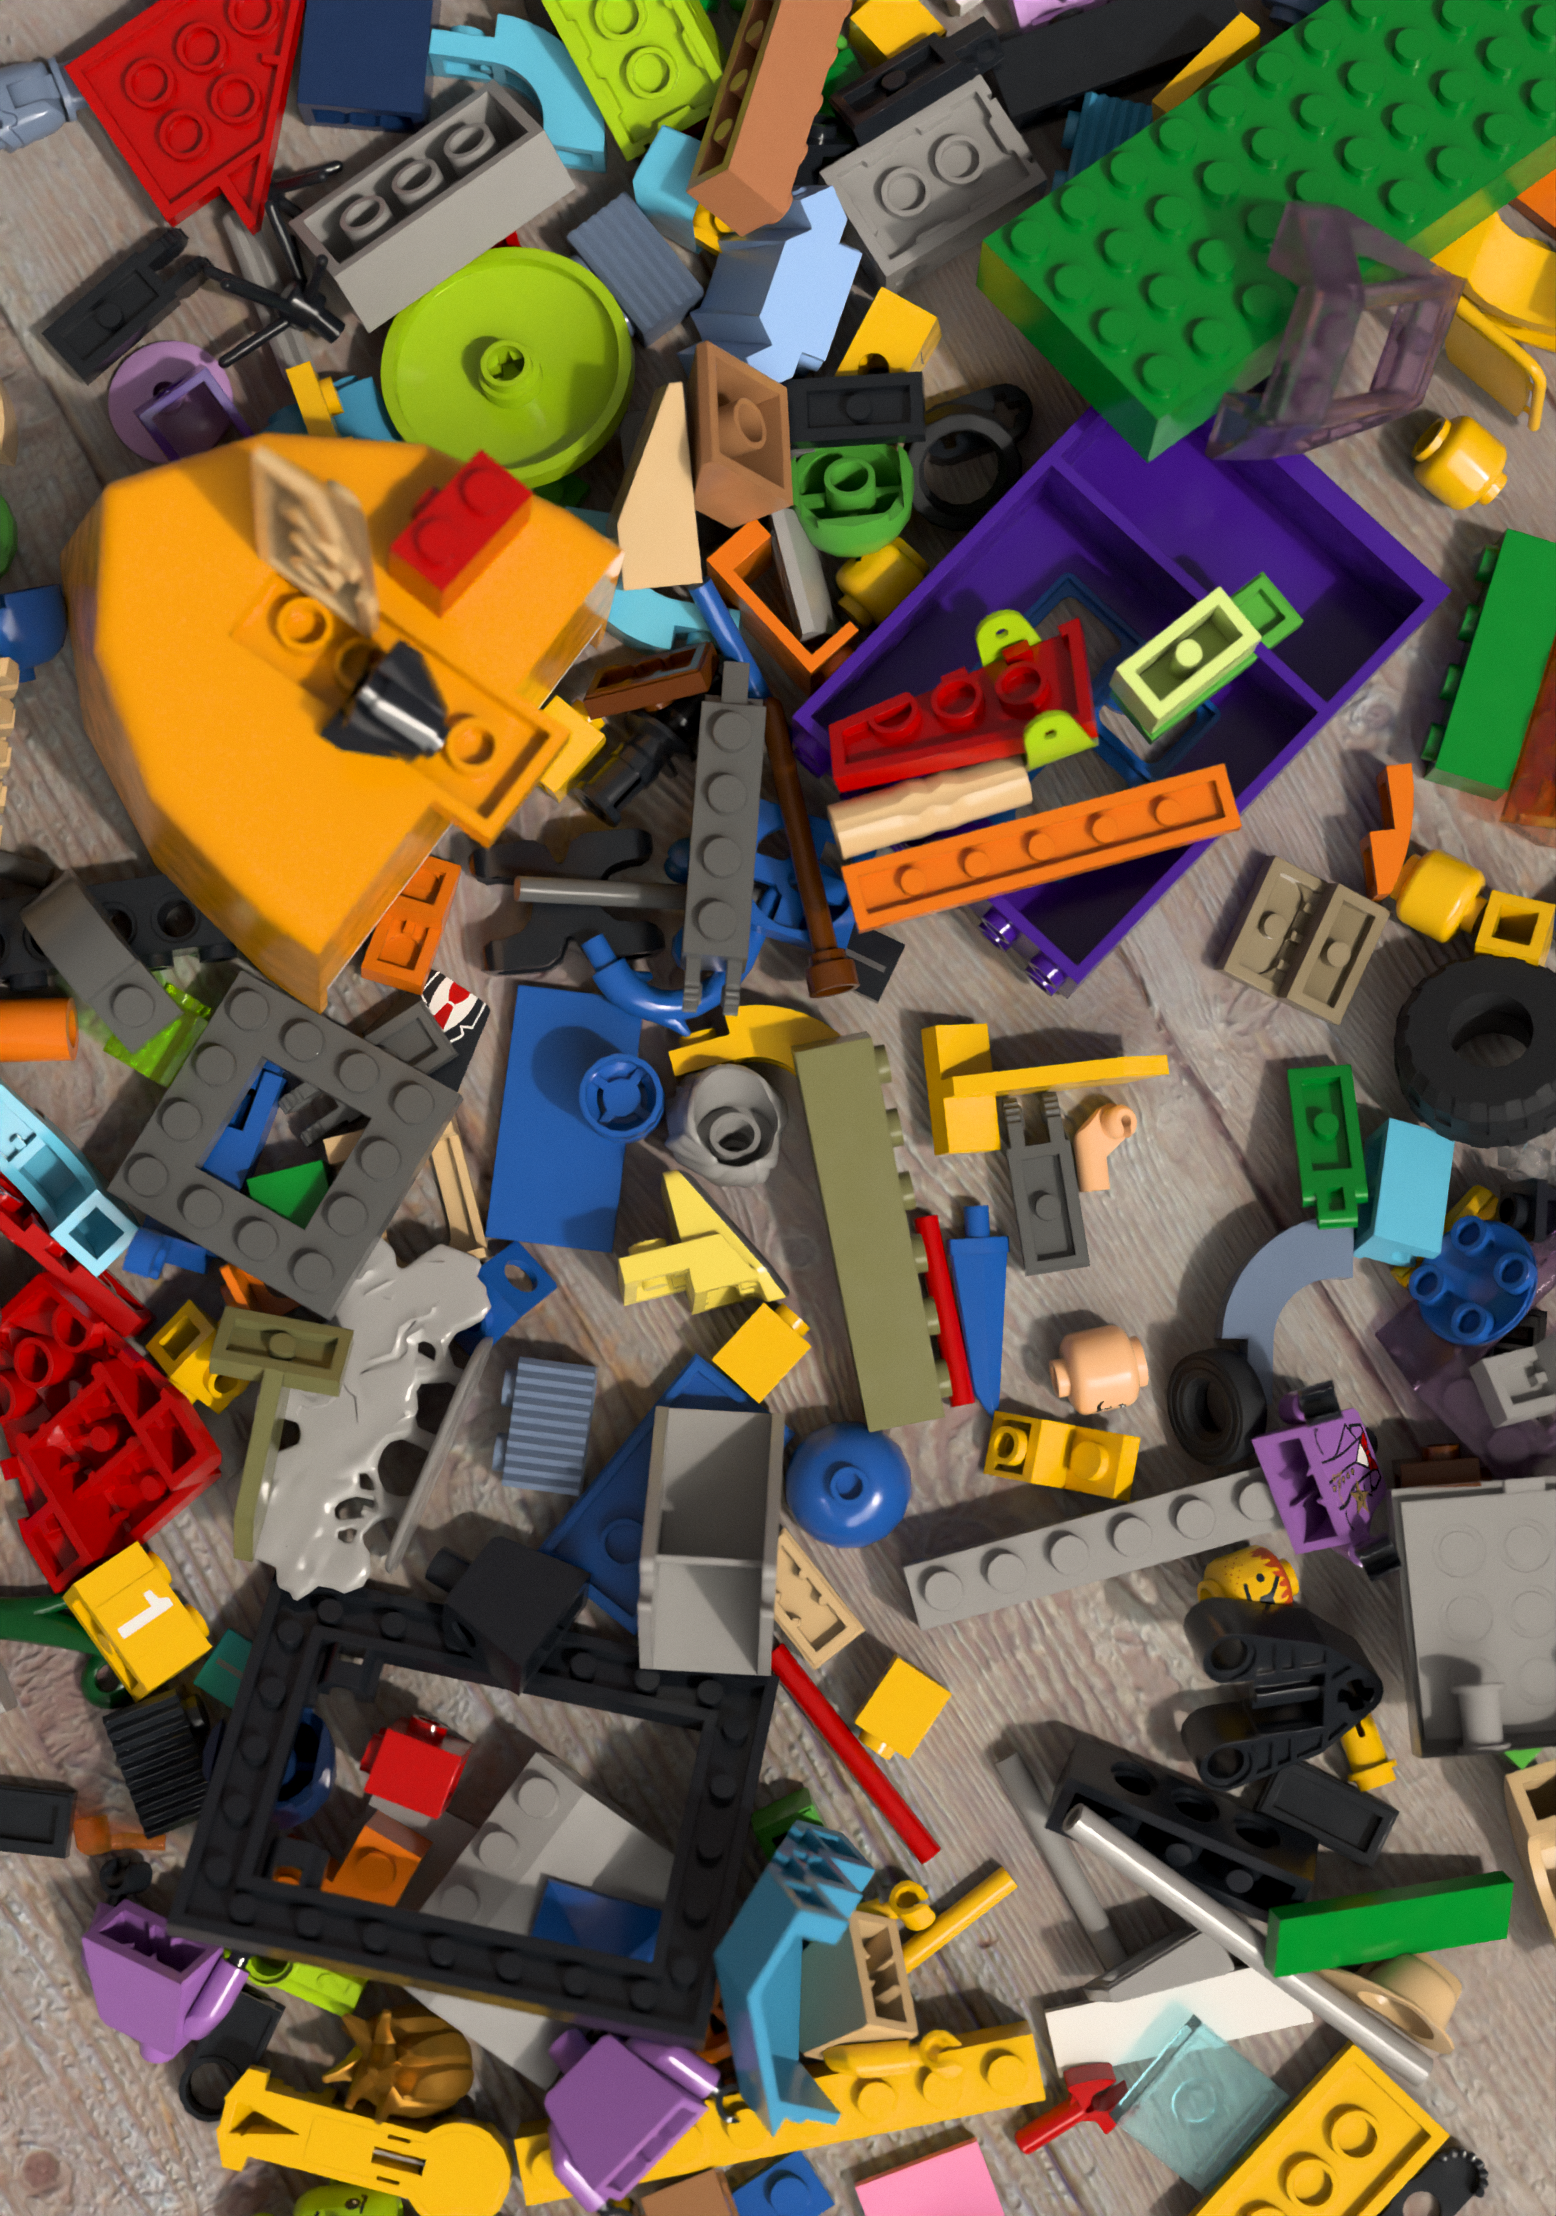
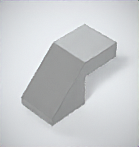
[1469,1331,1556,1429]

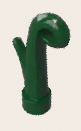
[0,1591,132,1709]

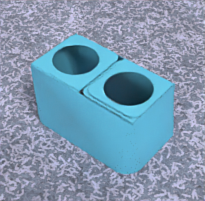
[632,125,702,254]

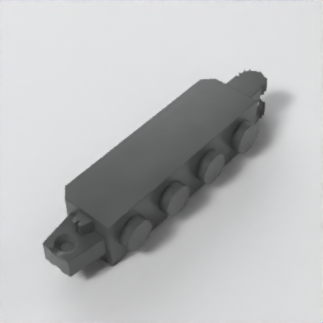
[680,661,767,1016]

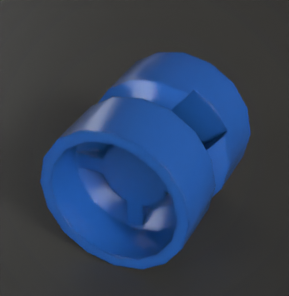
[579,1054,665,1144]

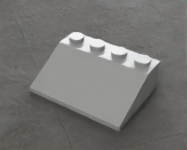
[402,1752,675,2091]

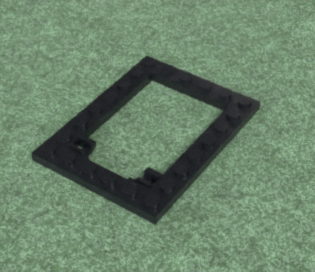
[166,1570,780,2051]

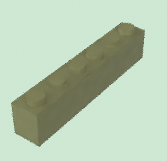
[790,1031,953,1433]

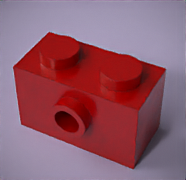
[388,448,534,619]
[359,1714,474,1820]

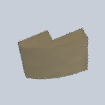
[1214,855,1391,1025]

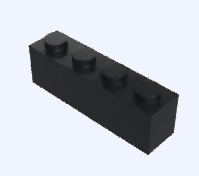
[982,0,1239,135]

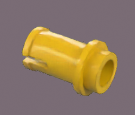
[1340,1713,1398,1792]

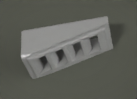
[1083,1923,1234,2003]

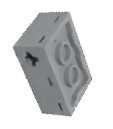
[819,74,1048,294]

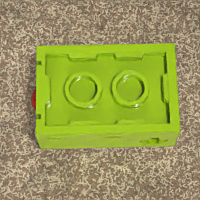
[541,0,729,162]

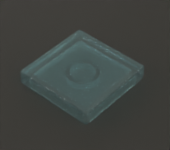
[1109,2014,1290,2197]

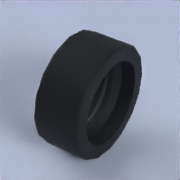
[903,404,1022,531]

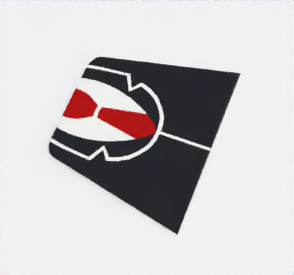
[362,970,490,1093]

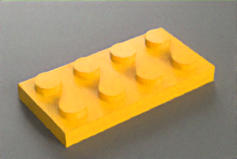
[1187,2039,1450,2216]

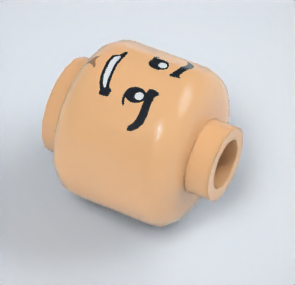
[1049,1325,1148,1415]

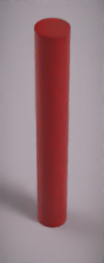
[913,1215,975,1408]

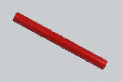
[771,1642,941,1865]

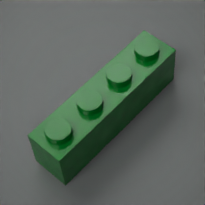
[1419,528,1556,802]

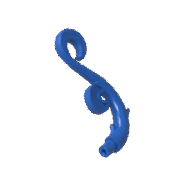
[581,863,843,1037]

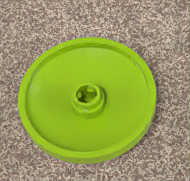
[380,247,635,489]

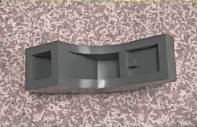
[19,868,185,1055]

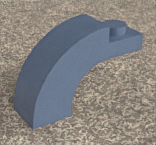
[1214,1218,1354,1405]

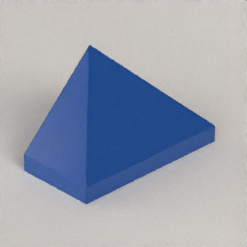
[529,1878,663,1962]

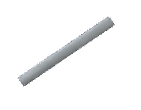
[994,1751,1129,1970]

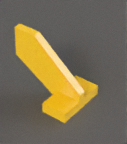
[921,1023,1169,1156]

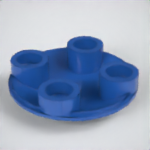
[1408,1215,1538,1346]

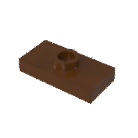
[583,641,720,720]

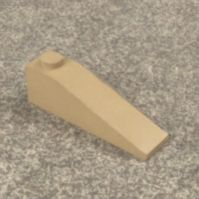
[251,445,379,639]

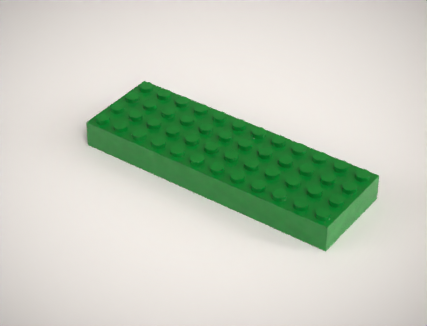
[975,0,1556,463]

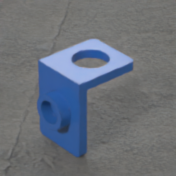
[454,1241,557,1357]

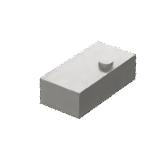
[288,79,576,333]

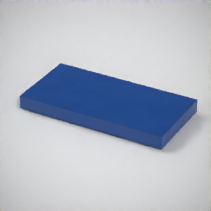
[485,985,643,1254]
[537,1353,796,1635]

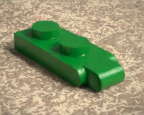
[1286,1064,1368,1230]

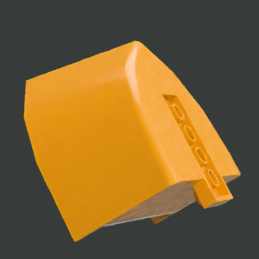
[59,432,624,1015]

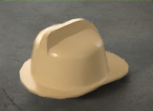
[1313,1952,1462,2055]

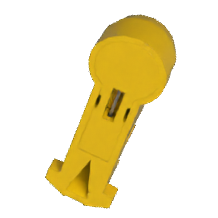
[216,2065,514,2216]

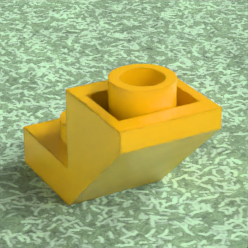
[983,1411,1140,1501]

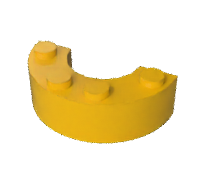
[1423,211,1556,353]

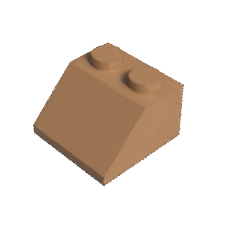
[686,340,793,529]

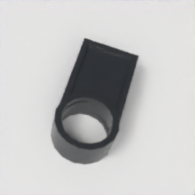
[178,1986,286,2122]

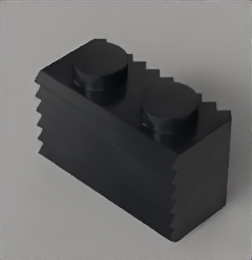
[102,1684,211,1840]

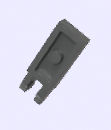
[278,1000,459,1148]
[1002,1091,1090,1277]

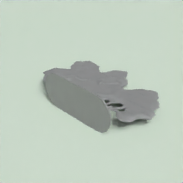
[225,1237,494,1601]

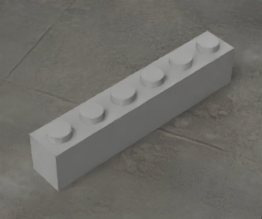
[901,1463,1285,1631]

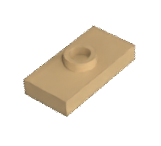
[774,1528,866,1670]

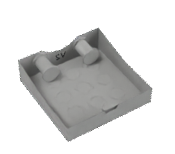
[1385,1476,1556,1759]

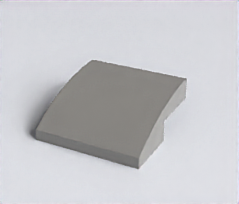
[766,508,838,651]

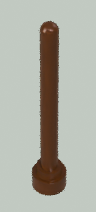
[763,697,860,998]

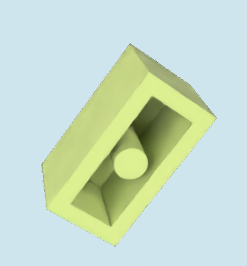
[1109,586,1262,735]

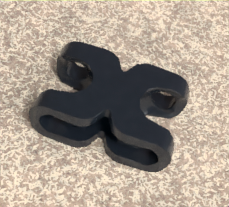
[468,828,666,977]

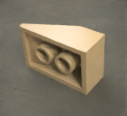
[606,382,702,591]

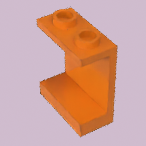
[706,519,859,698]

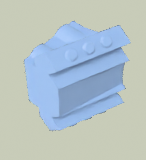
[676,185,863,383]

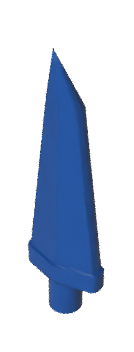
[946,1205,1010,1421]

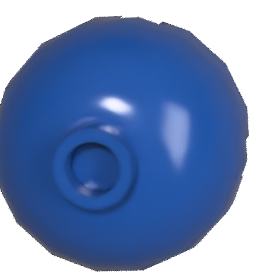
[0,583,68,683]
[785,1421,912,1549]

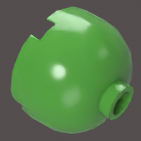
[790,444,915,558]

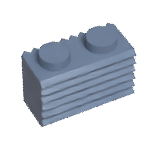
[566,192,704,349]
[492,1357,599,1496]

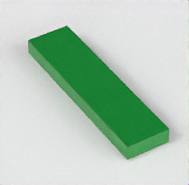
[1264,1870,1514,1978]

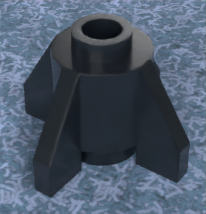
[319,638,451,764]

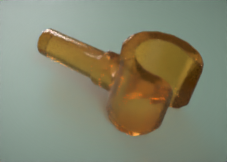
[73,1814,166,1855]

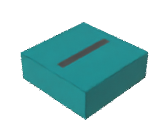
[193,1627,253,1709]

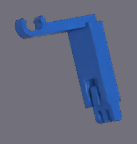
[122,1061,289,1280]

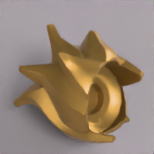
[321,2004,475,2126]

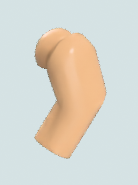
[1073,1103,1137,1193]

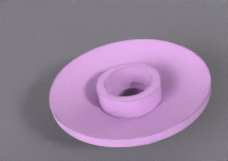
[108,341,234,465]

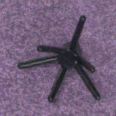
[203,200,345,369]

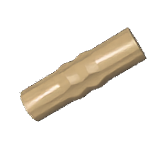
[827,754,1033,859]

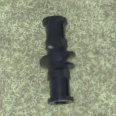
[573,662,724,828]

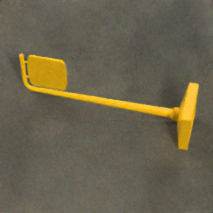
[1152,12,1547,431]

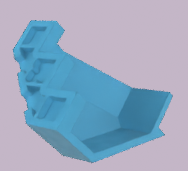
[714,1819,876,2137]

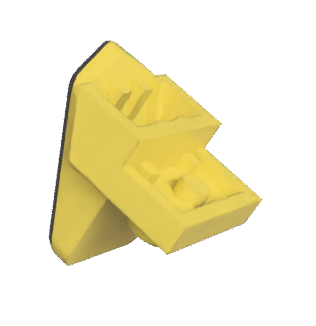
[618,1169,790,1315]

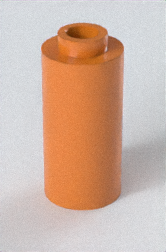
[0,997,79,1063]

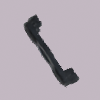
[1378,2147,1488,2216]

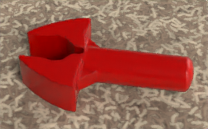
[1014,2063,1130,2155]

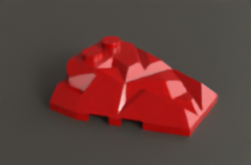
[0,1271,222,1594]

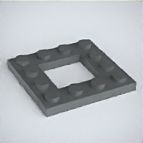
[106,970,463,1322]

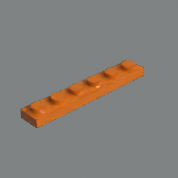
[841,763,1242,934]

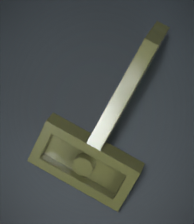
[209,1306,354,1562]

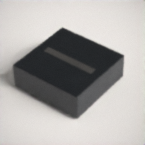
[846,922,906,1004]

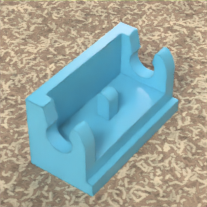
[1353,1118,1455,1267]

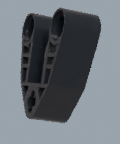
[1180,1597,1384,1791]

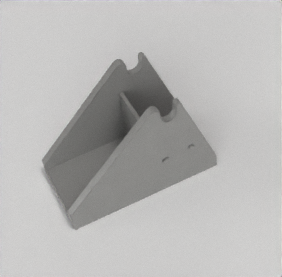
[637,1406,785,1676]

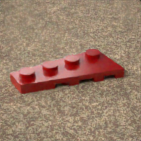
[828,617,1098,793]
[0,1172,157,1339]

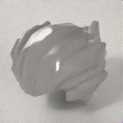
[665,1063,789,1188]

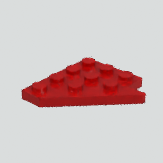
[64,0,306,236]

